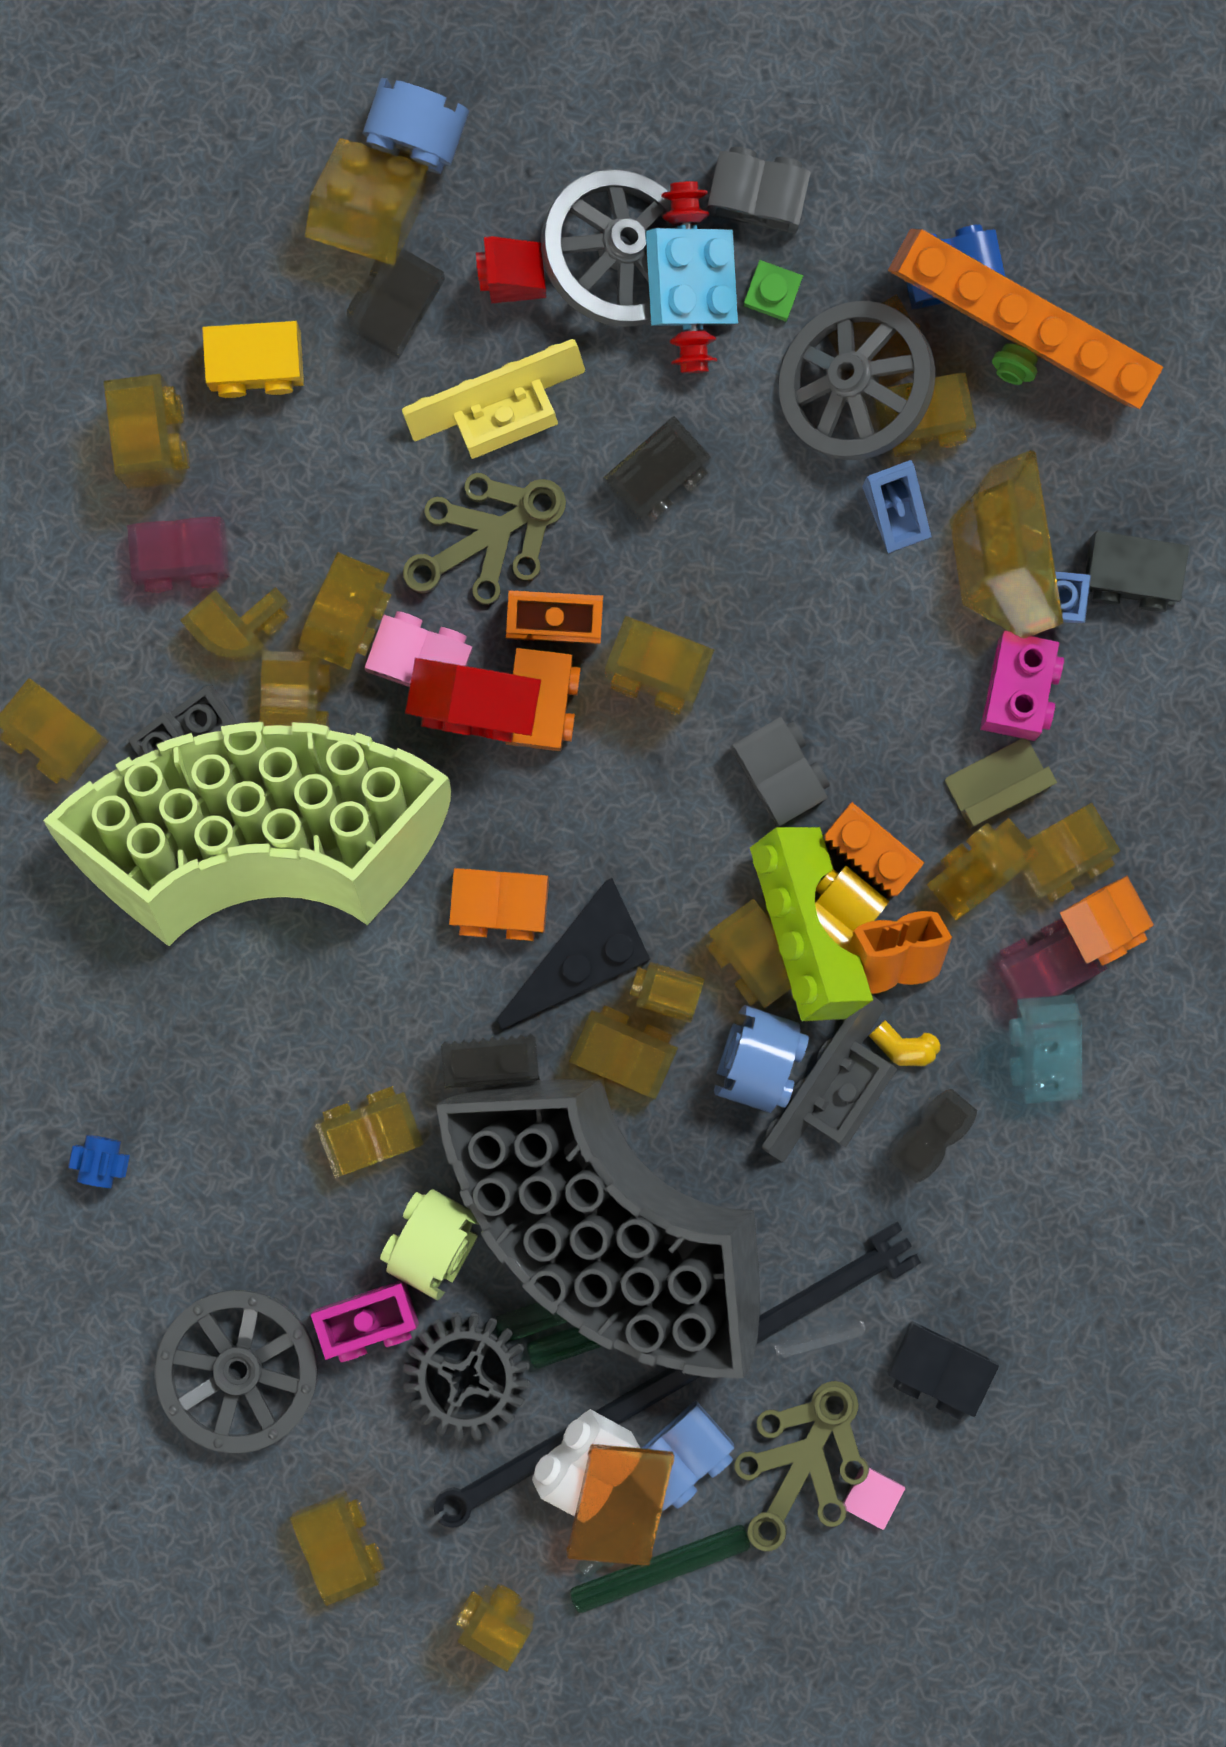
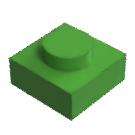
[743,260,803,322]

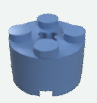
[363,78,469,174]
[714,1005,809,1113]

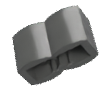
[706,147,811,233]
[730,717,830,827]

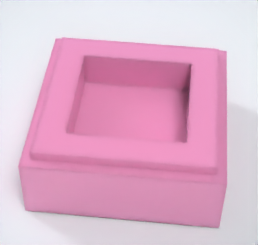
[843,1466,906,1530]

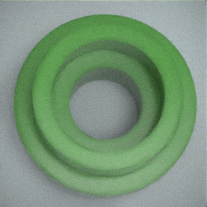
[992,344,1038,385]

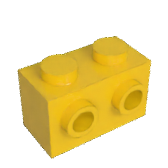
[202,321,304,398]

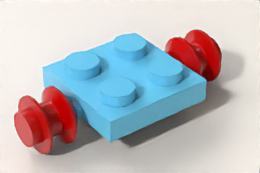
[646,181,738,373]

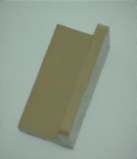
[945,739,1057,828]

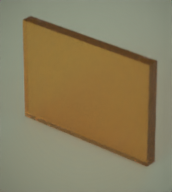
[566,1444,674,1566]

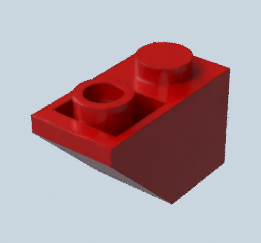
[476,236,547,304]

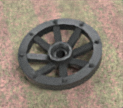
[541,170,692,327]
[779,301,935,460]
[155,1290,318,1453]

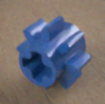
[68,1135,130,1188]

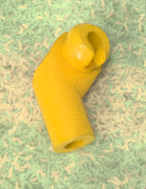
[868,1020,941,1066]

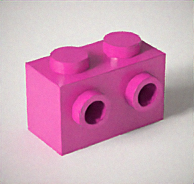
[980,631,1064,741]
[310,1280,419,1363]

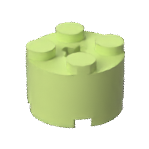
[380,1189,479,1300]

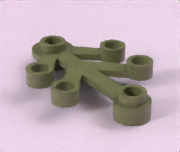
[403,473,566,605]
[734,1381,869,1551]

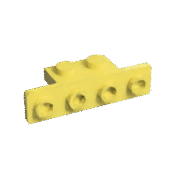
[402,339,585,459]

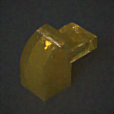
[180,587,292,662]

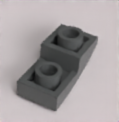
[128,685,238,757]

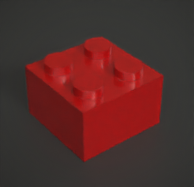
[405,658,542,742]

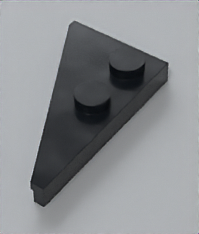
[497,878,651,1029]

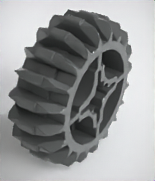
[403,1312,530,1441]

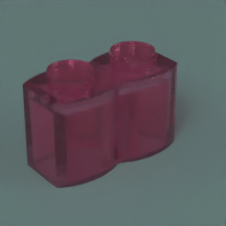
[127,517,230,592]
[994,917,1107,1014]

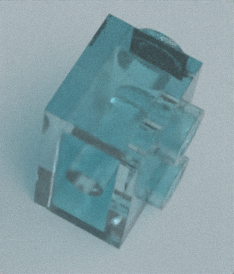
[1009,994,1082,1104]

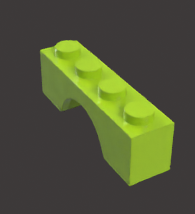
[750,827,873,1021]

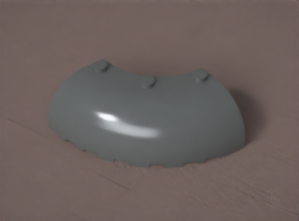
[436,1077,760,1378]

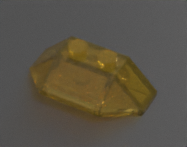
[949,450,1064,639]

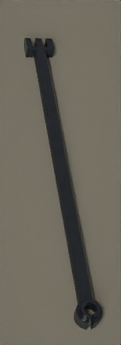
[434,1221,921,1528]

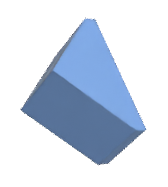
[862,460,931,553]

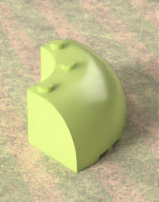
[43,722,451,946]

